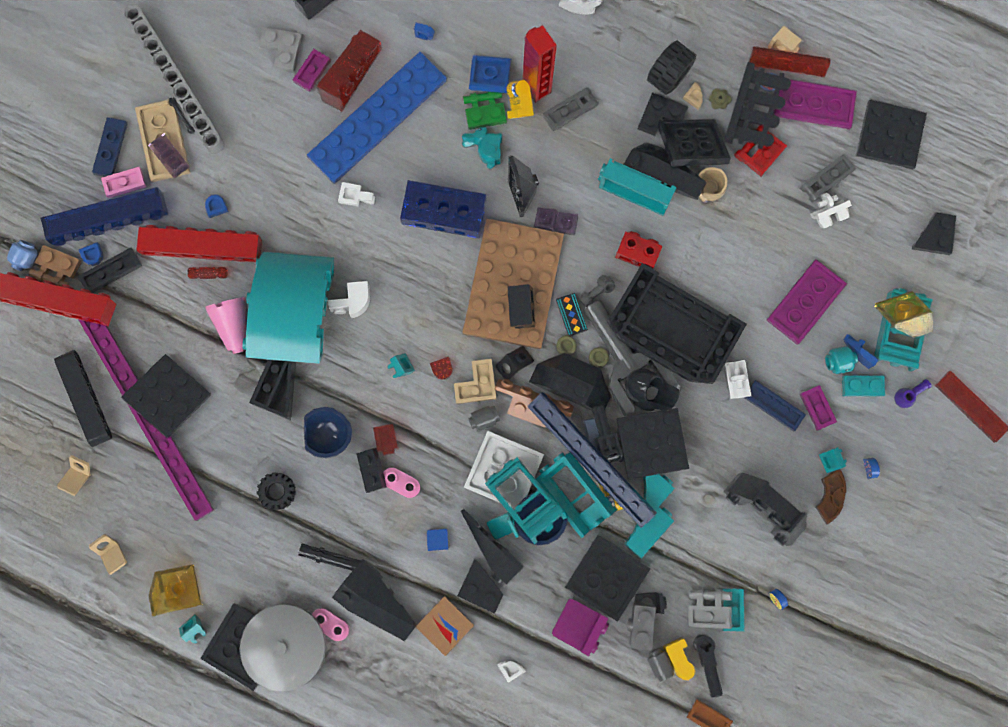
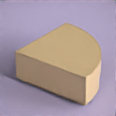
[683,82,703,110]

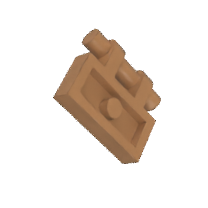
[29,245,82,286]

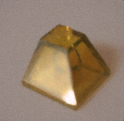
[875,291,933,338]
[148,564,202,617]

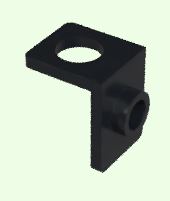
[495,346,534,380]
[635,592,667,614]

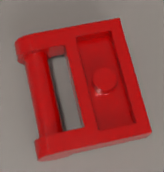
[734,125,787,176]

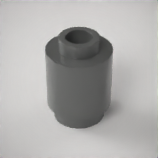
[468,406,500,432]
[647,648,675,682]

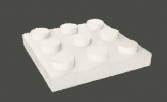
[464,431,544,509]

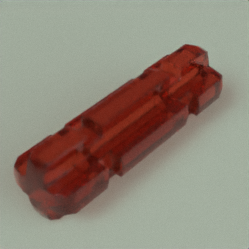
[187,267,228,279]

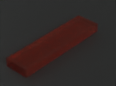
[749,46,831,77]
[935,371,1008,443]

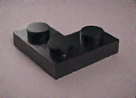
[637,92,688,136]

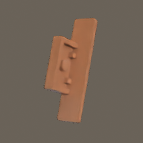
[494,379,574,428]

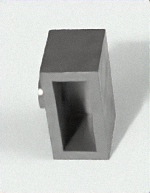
[627,602,656,650]

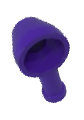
[894,379,932,408]

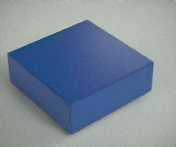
[427,529,449,551]

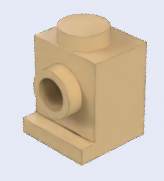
[767,26,802,59]

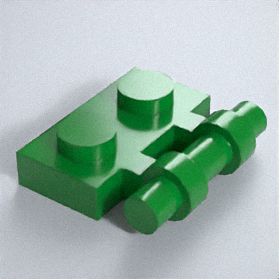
[463,92,507,130]

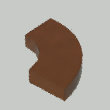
[815,469,846,525]

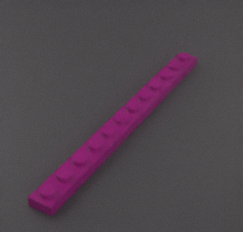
[79,320,214,521]

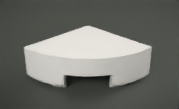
[497,661,526,683]

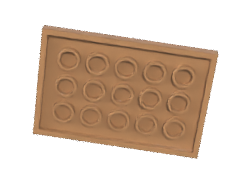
[463,218,564,350]

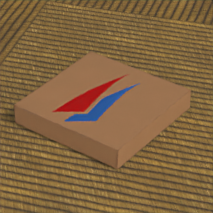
[416,596,474,656]

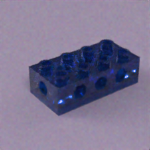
[400,180,487,238]

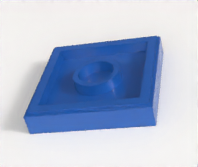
[469,55,511,93]

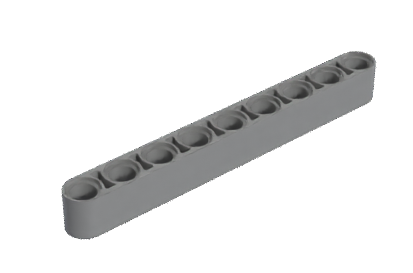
[123,4,224,154]

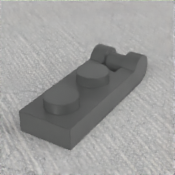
[543,87,599,132]
[800,154,856,203]

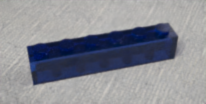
[41,187,168,246]

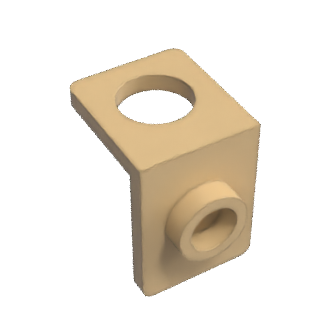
[57,455,91,496]
[89,534,127,575]

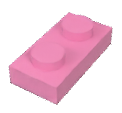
[101,167,146,198]

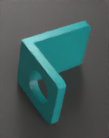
[487,512,519,540]

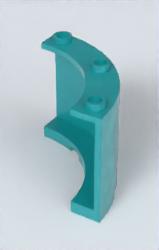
[242,252,334,364]

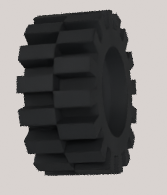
[256,472,296,510]

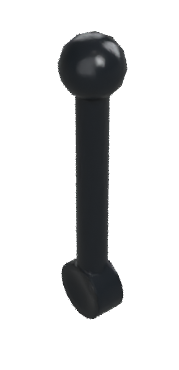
[168,97,195,134]

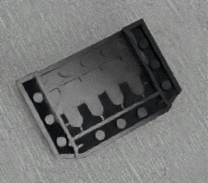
[607,263,747,384]

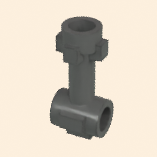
[579,275,615,307]

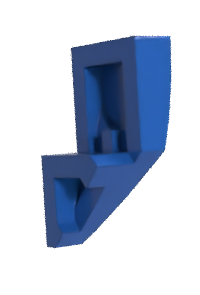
[843,334,879,369]

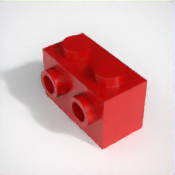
[615,231,662,269]

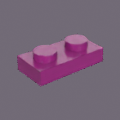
[292,49,331,92]
[800,385,837,431]

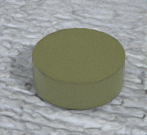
[556,336,577,356]
[588,347,609,368]

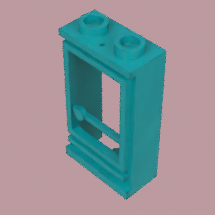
[598,158,677,216]
[874,288,933,371]
[536,452,618,538]
[485,457,567,544]

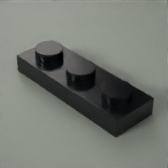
[78,247,143,293]

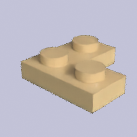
[454,359,496,404]

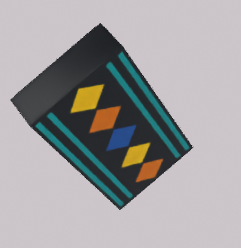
[556,293,588,336]

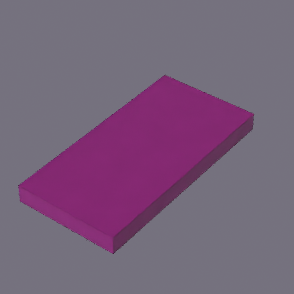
[774,79,857,130]
[766,259,847,345]

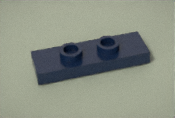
[92,117,128,177]
[744,380,806,432]

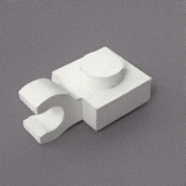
[338,182,375,207]

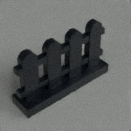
[725,62,791,150]

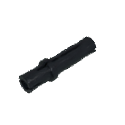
[298,543,361,571]

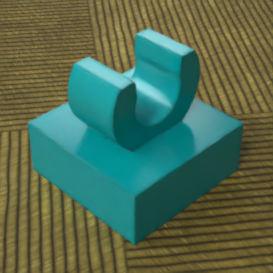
[387,353,415,378]
[819,447,847,473]
[179,614,206,644]

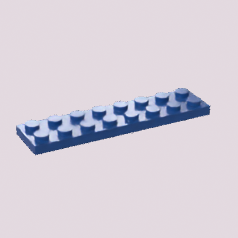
[307,52,447,184]

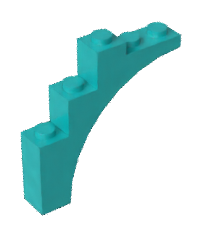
[617,428,675,558]

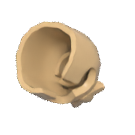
[698,167,727,202]

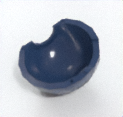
[304,407,352,459]
[514,493,568,545]

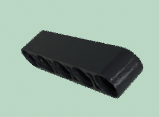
[54,350,112,448]

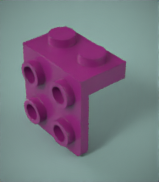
[552,599,609,657]

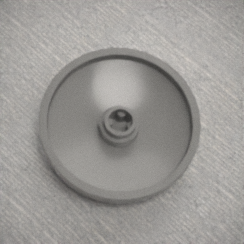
[240,604,326,691]

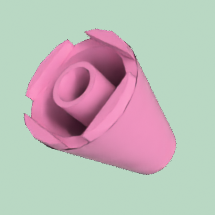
[205,297,247,354]

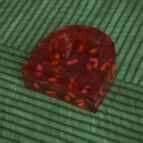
[430,357,453,380]

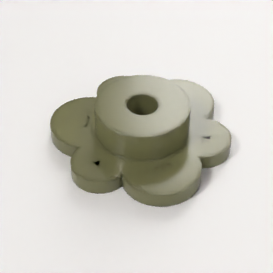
[709,88,731,109]

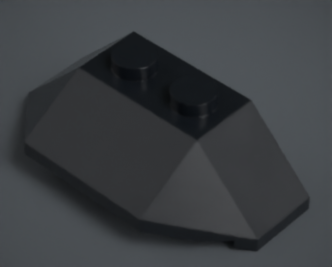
[529,353,610,411]

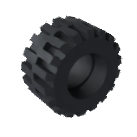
[647,40,696,95]

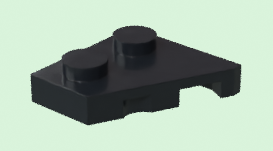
[912,213,956,255]
[457,559,503,614]

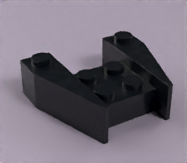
[724,472,807,546]

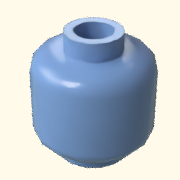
[7,240,38,271]

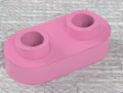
[383,468,420,498]
[312,608,350,641]

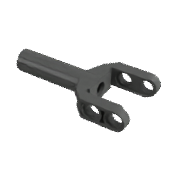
[584,300,681,417]

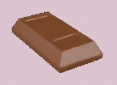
[686,699,733,727]

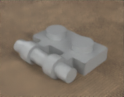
[689,589,732,629]

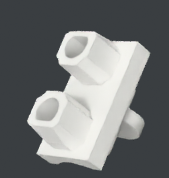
[810,193,852,228]
[724,360,751,400]

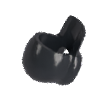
[625,368,680,411]

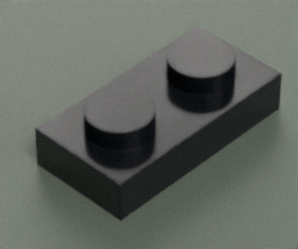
[356,448,387,493]

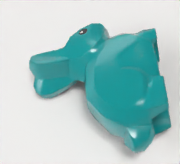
[462,127,502,169]

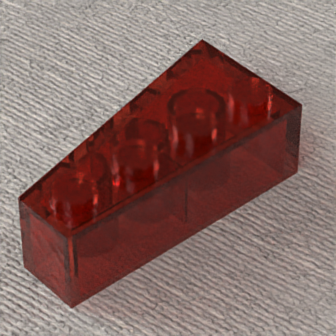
[317,30,382,112]

